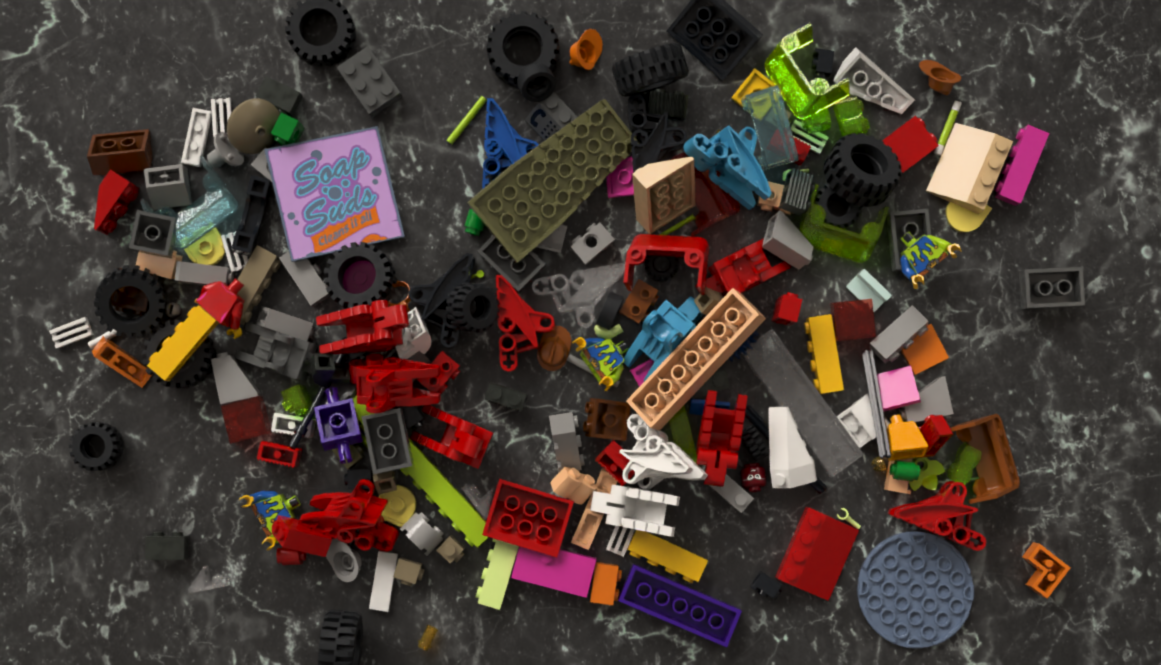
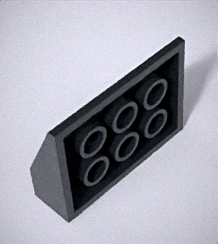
[667,0,763,81]

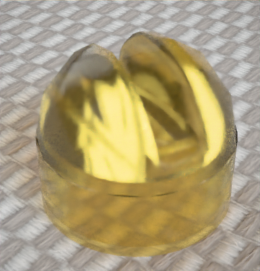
[871,456,887,472]

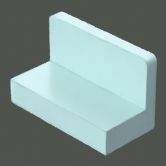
[846,269,892,312]

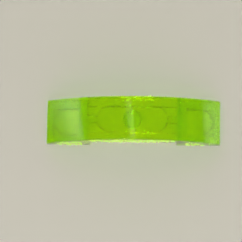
[668,405,699,467]

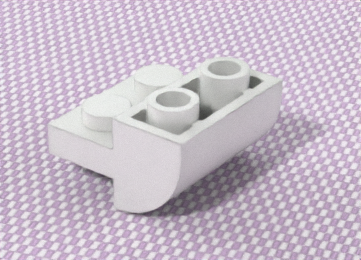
[395,307,432,359]
[835,393,891,449]

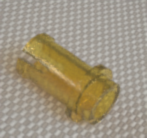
[417,624,438,651]

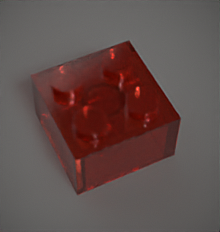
[830,299,876,341]
[221,396,272,444]

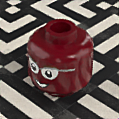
[740,463,767,493]

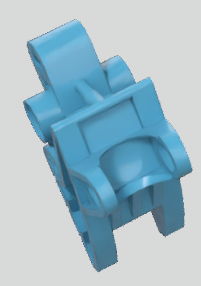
[684,126,771,210]
[624,297,704,382]

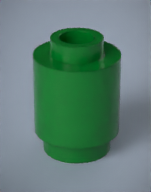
[464,209,485,236]
[889,460,920,482]

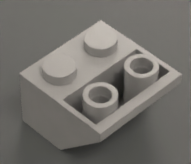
[144,164,192,210]

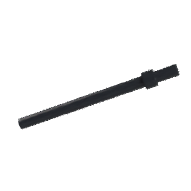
[288,353,348,450]

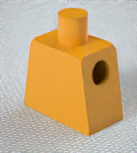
[887,415,928,461]

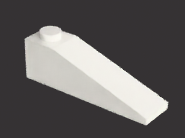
[833,47,915,114]

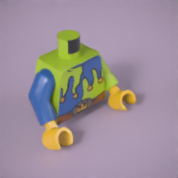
[900,232,962,289]
[572,337,629,391]
[239,491,301,551]

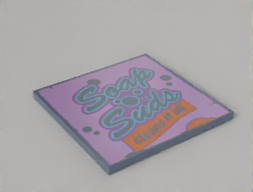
[264,126,405,262]

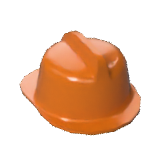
[569,29,603,70]

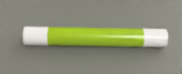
[934,101,962,156]

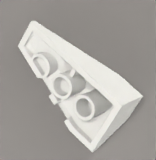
[769,407,817,488]

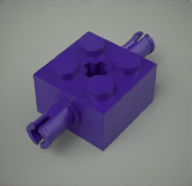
[314,387,363,464]

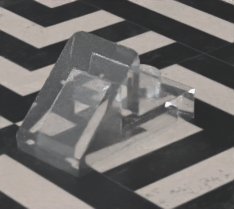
[461,483,493,519]
[188,565,231,593]

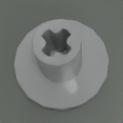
[207,132,244,168]

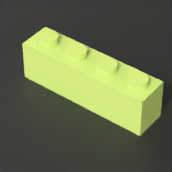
[476,539,519,610]

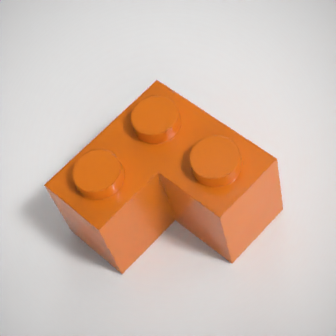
[1022,542,1071,599]

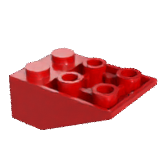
[94,169,140,235]

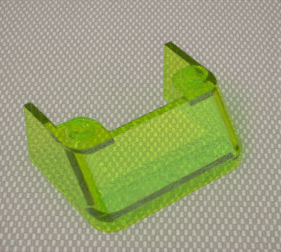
[765,23,850,119]
[798,184,889,263]

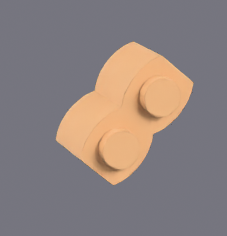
[550,467,597,505]

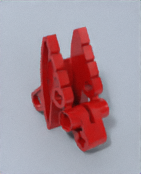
[695,238,791,297]
[496,275,555,372]
[316,300,409,355]
[349,354,441,413]
[696,390,748,487]
[410,405,493,469]
[298,479,399,552]
[888,481,986,551]

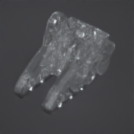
[532,263,625,329]

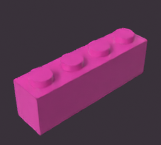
[995,125,1049,206]

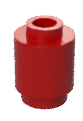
[276,547,306,565]

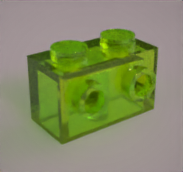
[281,384,312,416]

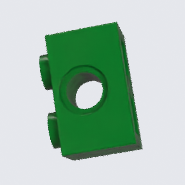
[271,113,305,146]

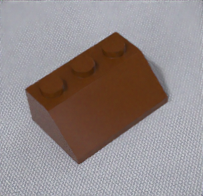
[87,129,153,175]

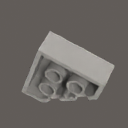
[549,412,585,472]

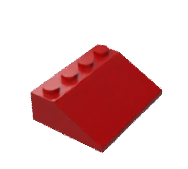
[482,479,574,558]
[775,507,859,601]

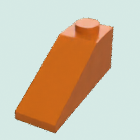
[92,336,152,388]

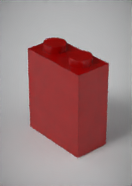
[882,115,939,173]
[272,515,332,557]

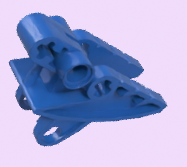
[482,98,539,188]

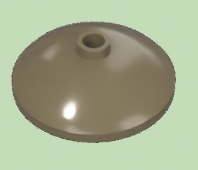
[227,98,280,154]

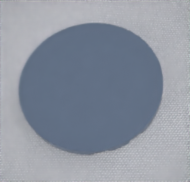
[857,531,974,648]

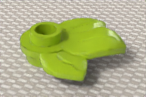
[909,457,945,491]

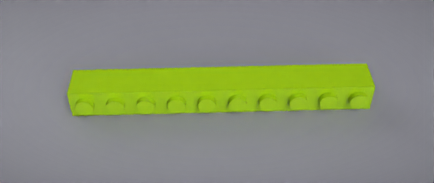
[353,395,488,547]

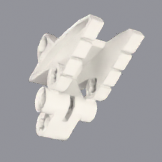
[620,414,708,490]
[590,485,680,537]

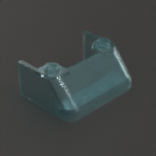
[741,85,798,171]
[140,155,238,249]

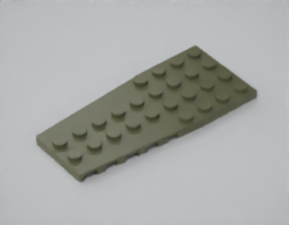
[467,99,639,263]

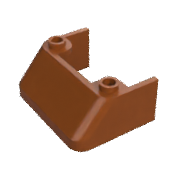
[950,414,1020,504]

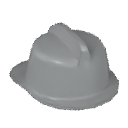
[326,539,362,582]

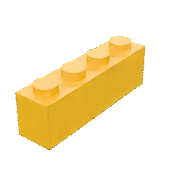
[147,306,219,381]
[804,314,844,394]
[627,530,708,583]

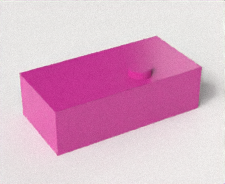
[511,547,596,598]

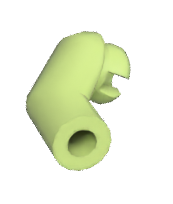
[594,324,624,339]

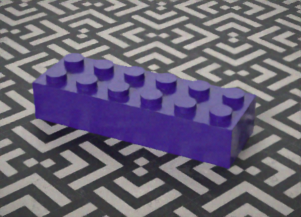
[618,563,742,647]

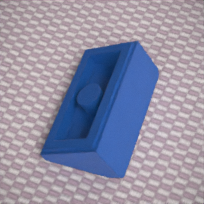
[689,399,730,415]

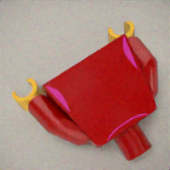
[195,278,245,339]

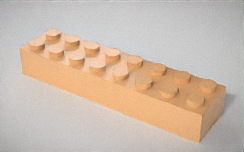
[626,288,766,431]

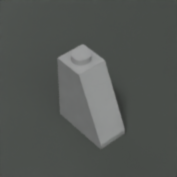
[762,210,813,270]
[175,261,234,286]
[256,307,314,341]
[211,352,262,405]
[899,376,954,422]

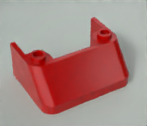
[623,234,709,295]

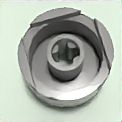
[400,512,444,556]

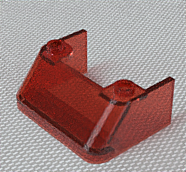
[669,152,740,237]

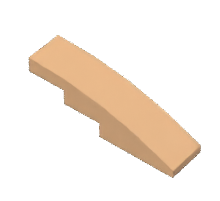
[571,468,618,550]

